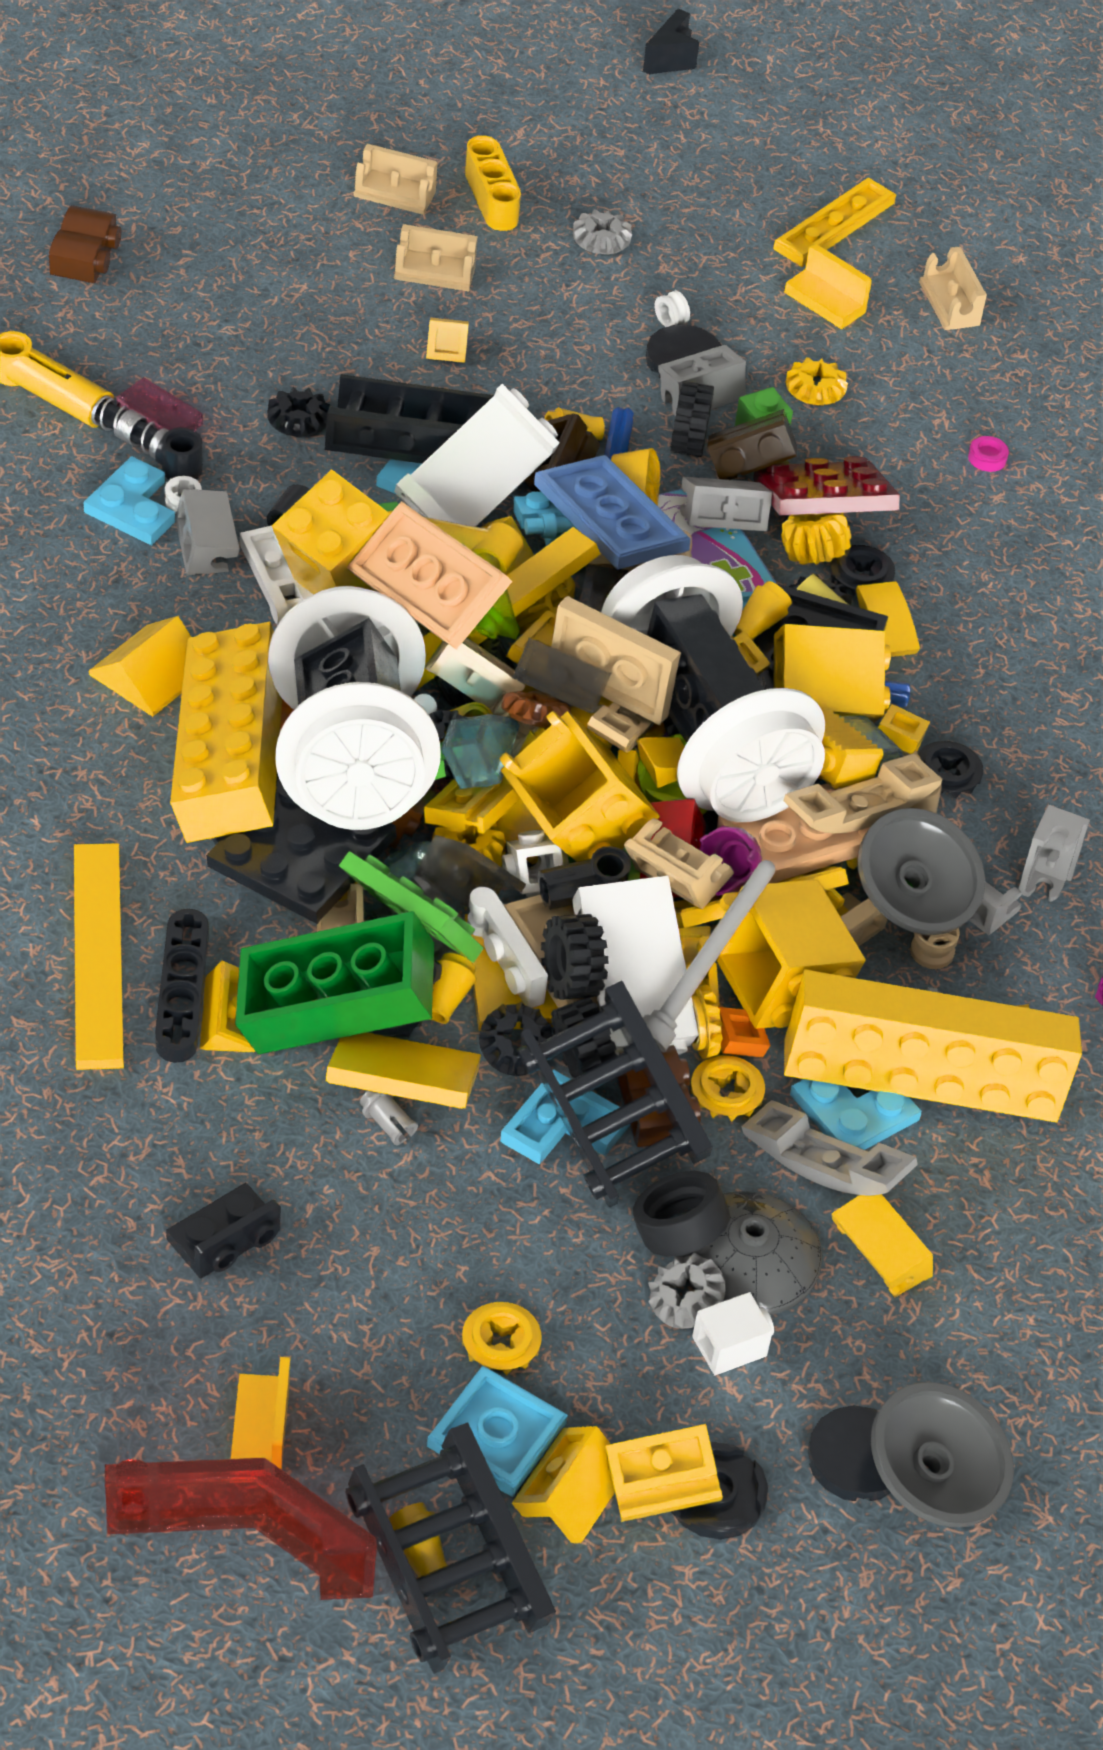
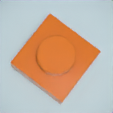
[718,1007,771,1058]

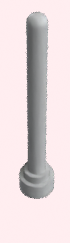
[643,860,775,1052]

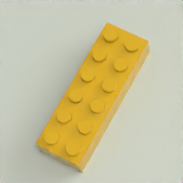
[170,621,282,843]
[784,969,1082,1123]

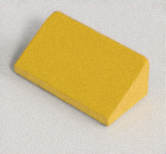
[199,960,255,1052]

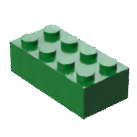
[235,911,434,1054]

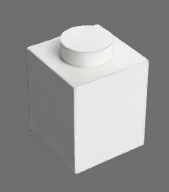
[692,1292,774,1376]

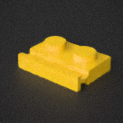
[424,771,520,834]
[605,1424,723,1522]

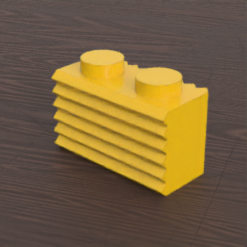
[819,710,884,790]

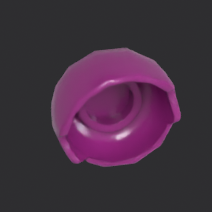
[699,826,762,895]

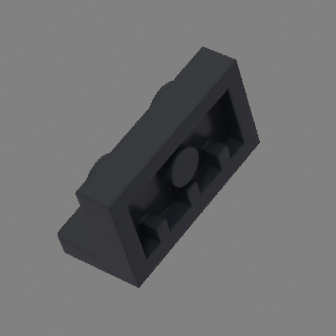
[166,1182,281,1279]

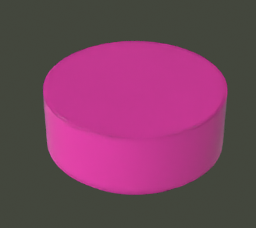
[968,436,1009,472]

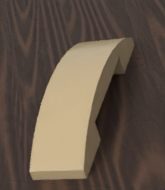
[587,702,654,752]
[783,753,942,833]

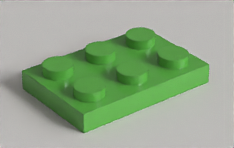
[339,851,484,963]

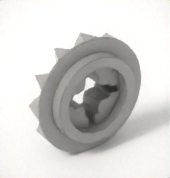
[572,209,632,254]
[648,1252,726,1329]

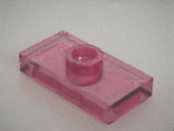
[117,377,203,430]

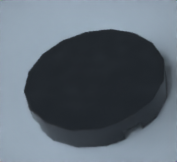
[646,325,722,378]
[808,1405,891,1501]
[671,1442,768,1540]

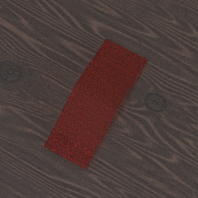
[105,1458,377,1600]

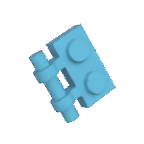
[513,492,577,538]

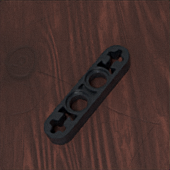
[155,908,209,1063]

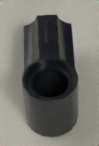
[537,846,631,910]

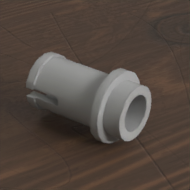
[360,1091,418,1145]

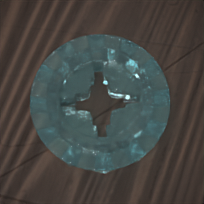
[381,841,438,881]

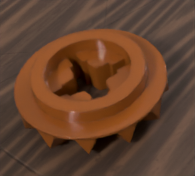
[501,691,571,728]

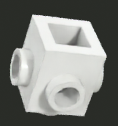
[502,830,569,897]

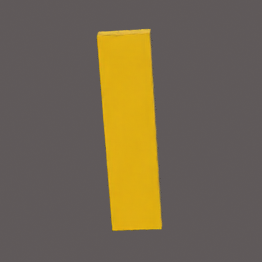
[774,177,896,267]

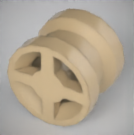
[910,928,960,969]

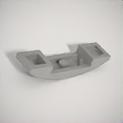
[741,1100,918,1196]

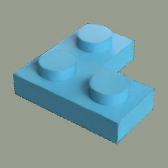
[84,456,175,546]
[500,1069,631,1165]
[790,1079,922,1150]

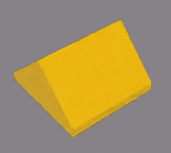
[89,616,191,717]

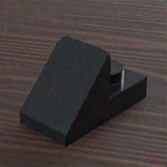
[643,9,699,74]

